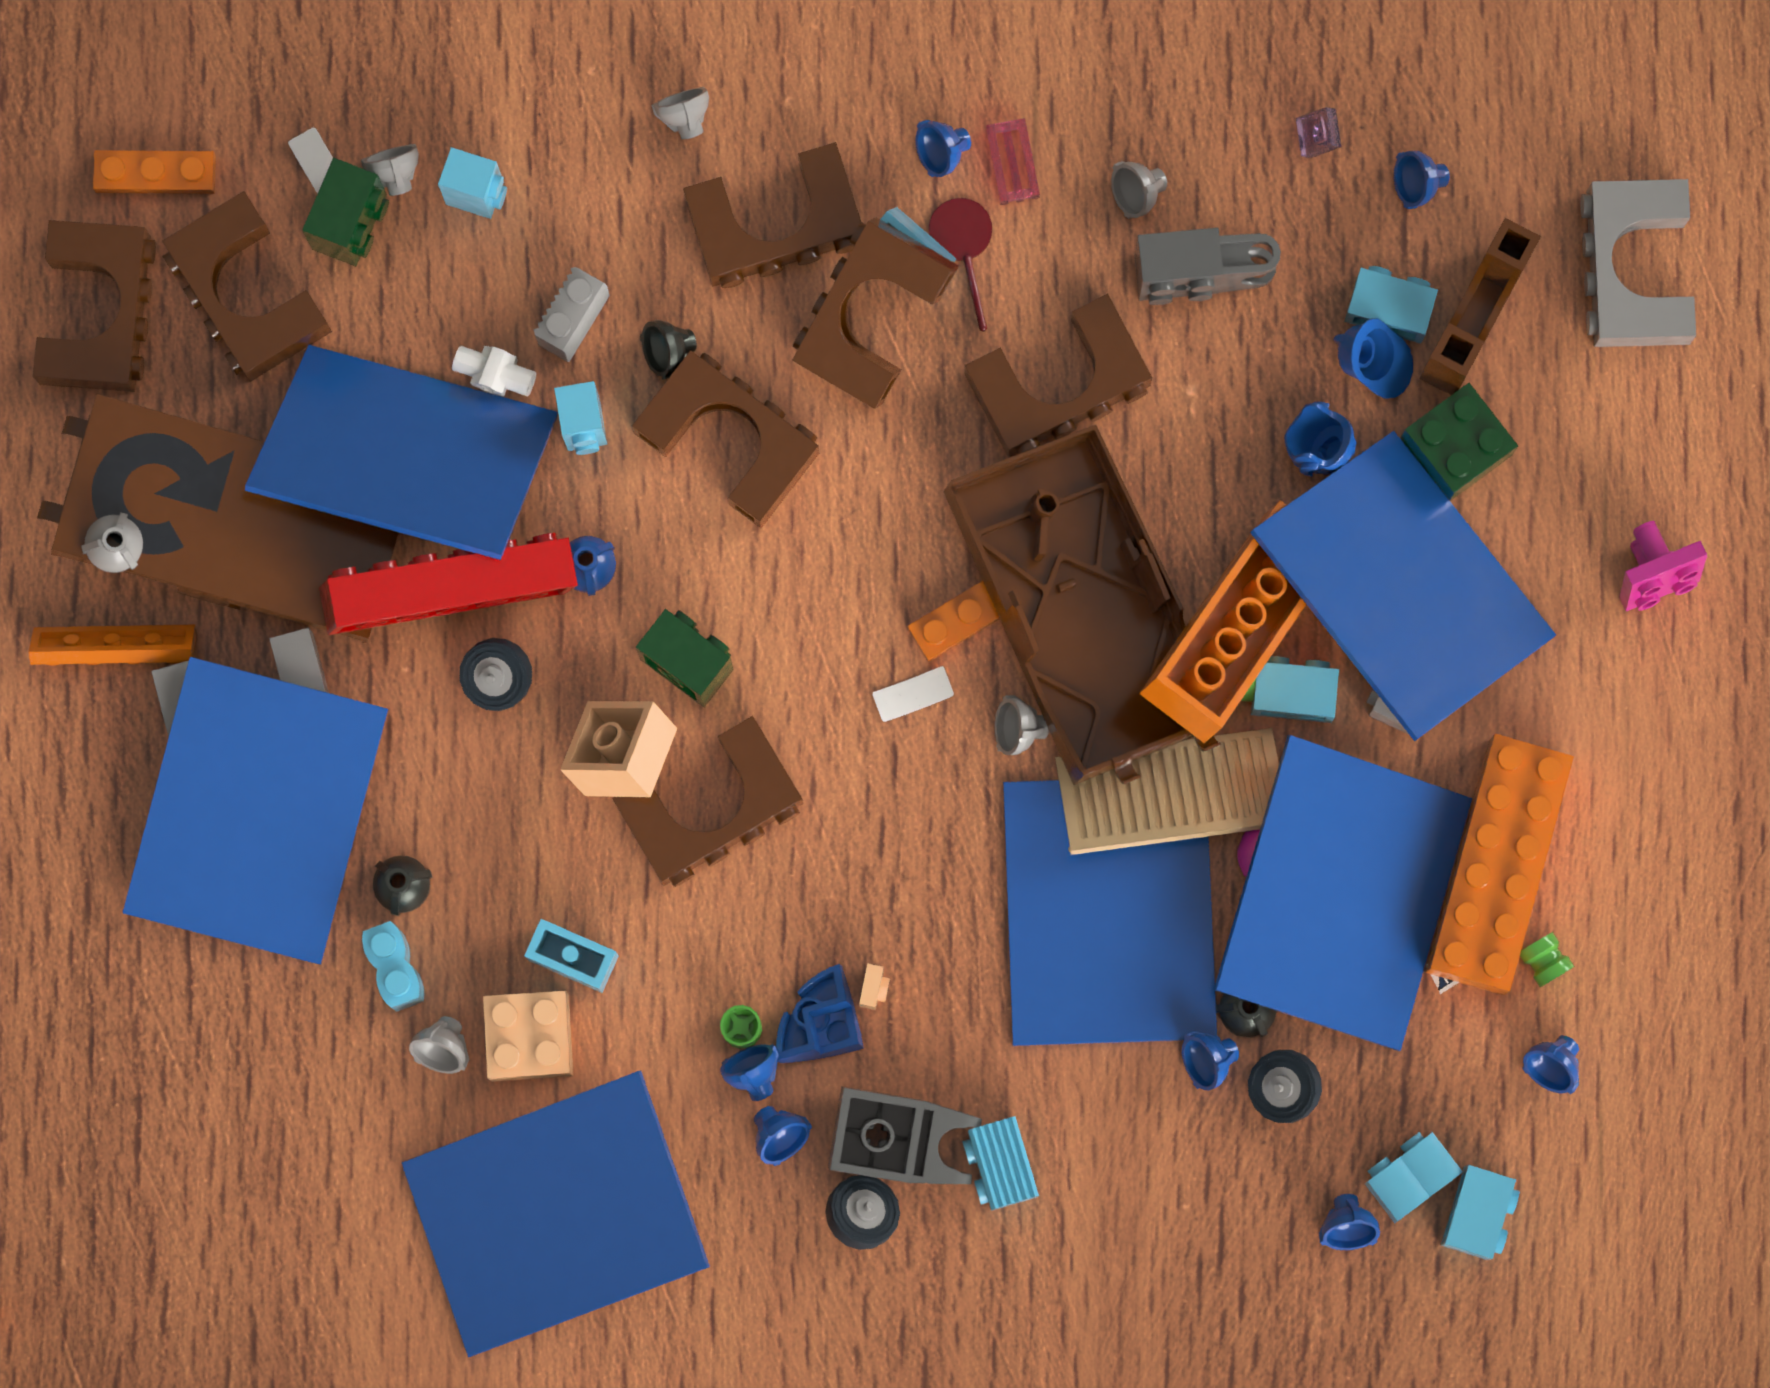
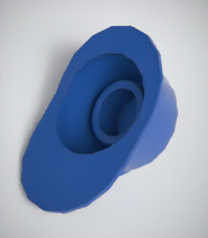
[1333,318,1413,399]

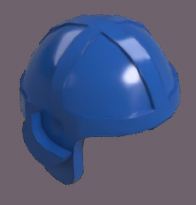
[1284,402,1357,477]

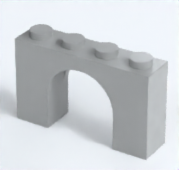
[1580,179,1696,347]
[152,628,329,737]

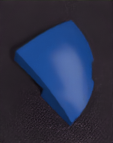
[776,964,864,1063]

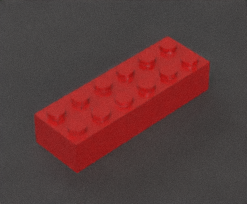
[319,533,578,635]

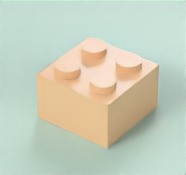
[560,701,677,797]
[483,991,573,1082]

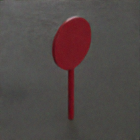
[929,198,992,332]

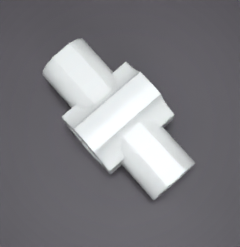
[452,346,536,396]

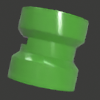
[1520,932,1575,988]
[720,1005,762,1049]

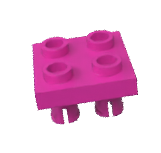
[1619,521,1707,611]

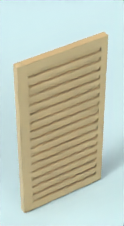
[1055,728,1279,855]

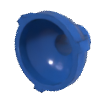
[915,120,971,177]
[1394,150,1450,209]
[570,536,616,596]
[1182,1031,1239,1091]
[1522,1035,1579,1094]
[720,1044,779,1101]
[754,1106,812,1166]
[1319,1194,1380,1250]

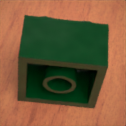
[302,157,389,267]
[1400,383,1518,501]
[636,609,734,708]

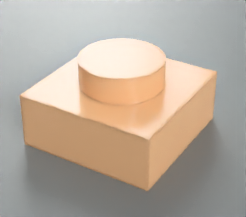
[859,964,890,1010]

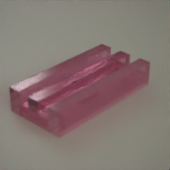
[986,118,1040,205]

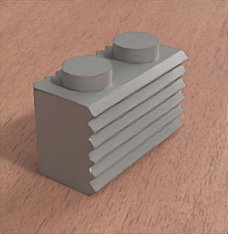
[534,267,610,362]

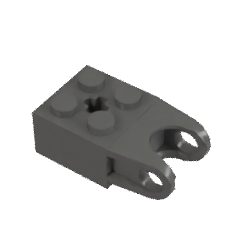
[1134,228,1281,305]
[828,1086,982,1184]

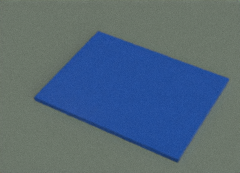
[245,345,558,560]
[1250,431,1556,741]
[123,657,388,965]
[1214,735,1472,1051]
[1003,780,1217,1046]
[402,1071,710,1357]

